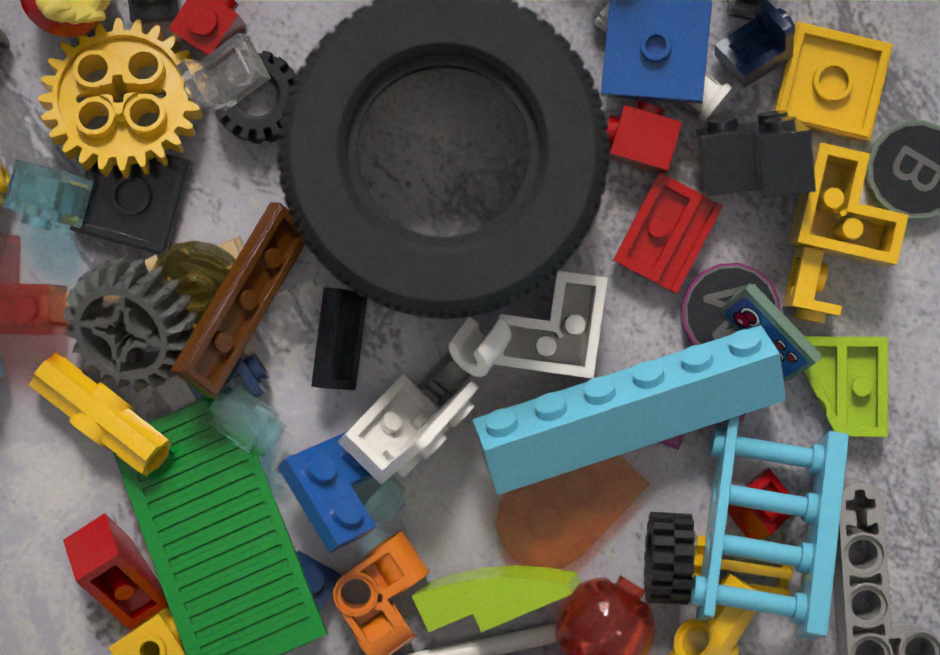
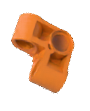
[333,530,430,655]

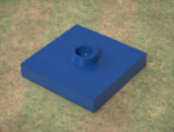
[601,0,712,104]

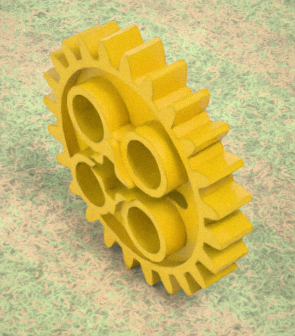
[38,18,205,178]

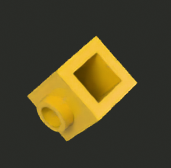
[109,606,186,655]

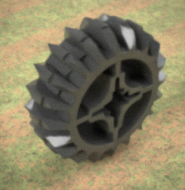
[62,256,198,392]

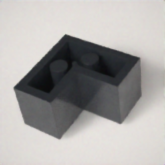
[696,110,816,198]

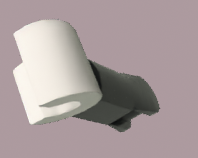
[417,317,511,406]

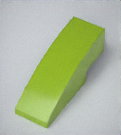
[412,565,581,632]

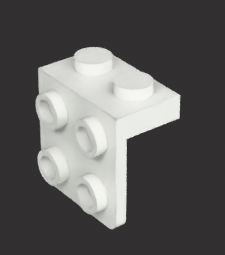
[338,374,479,484]

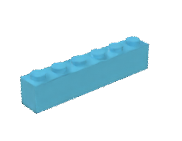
[472,325,786,495]

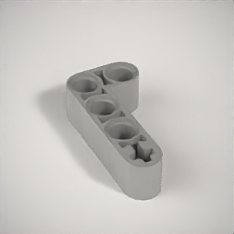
[833,478,940,655]

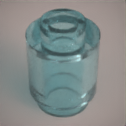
[209,385,287,457]

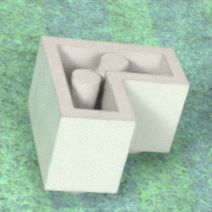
[494,271,608,379]

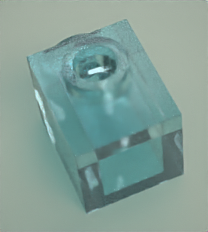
[3,159,94,230]

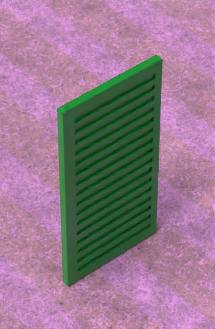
[113,387,328,655]

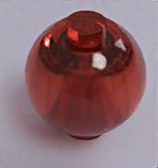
[555,575,656,655]

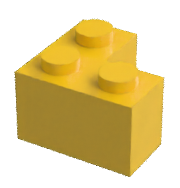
[787,142,909,267]

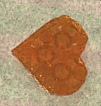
[496,455,650,569]

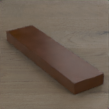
[171,202,305,399]

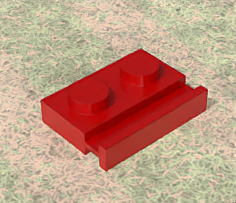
[612,172,724,294]

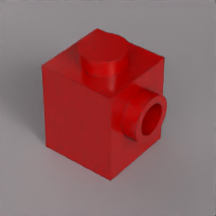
[168,0,246,66]
[606,101,683,174]

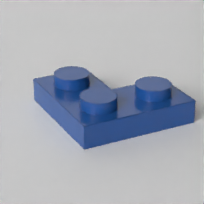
[277,432,377,553]

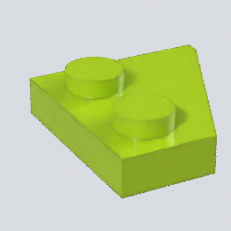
[804,336,888,437]

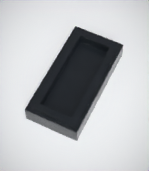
[311,287,367,391]

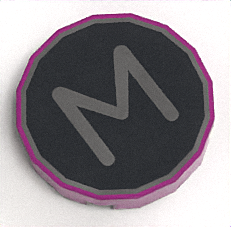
[680,263,780,345]

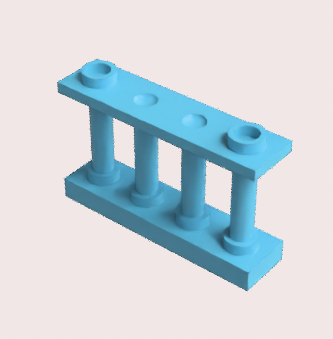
[689,416,849,640]

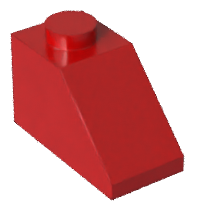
[63,513,168,630]

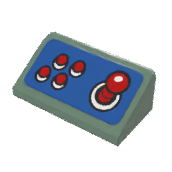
[720,283,821,381]

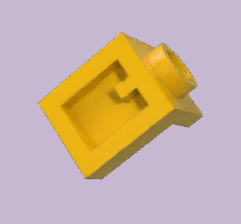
[782,246,843,324]

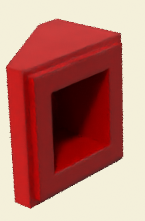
[727,468,791,540]

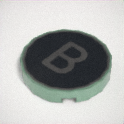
[865,120,940,220]

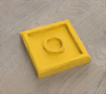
[773,21,893,142]

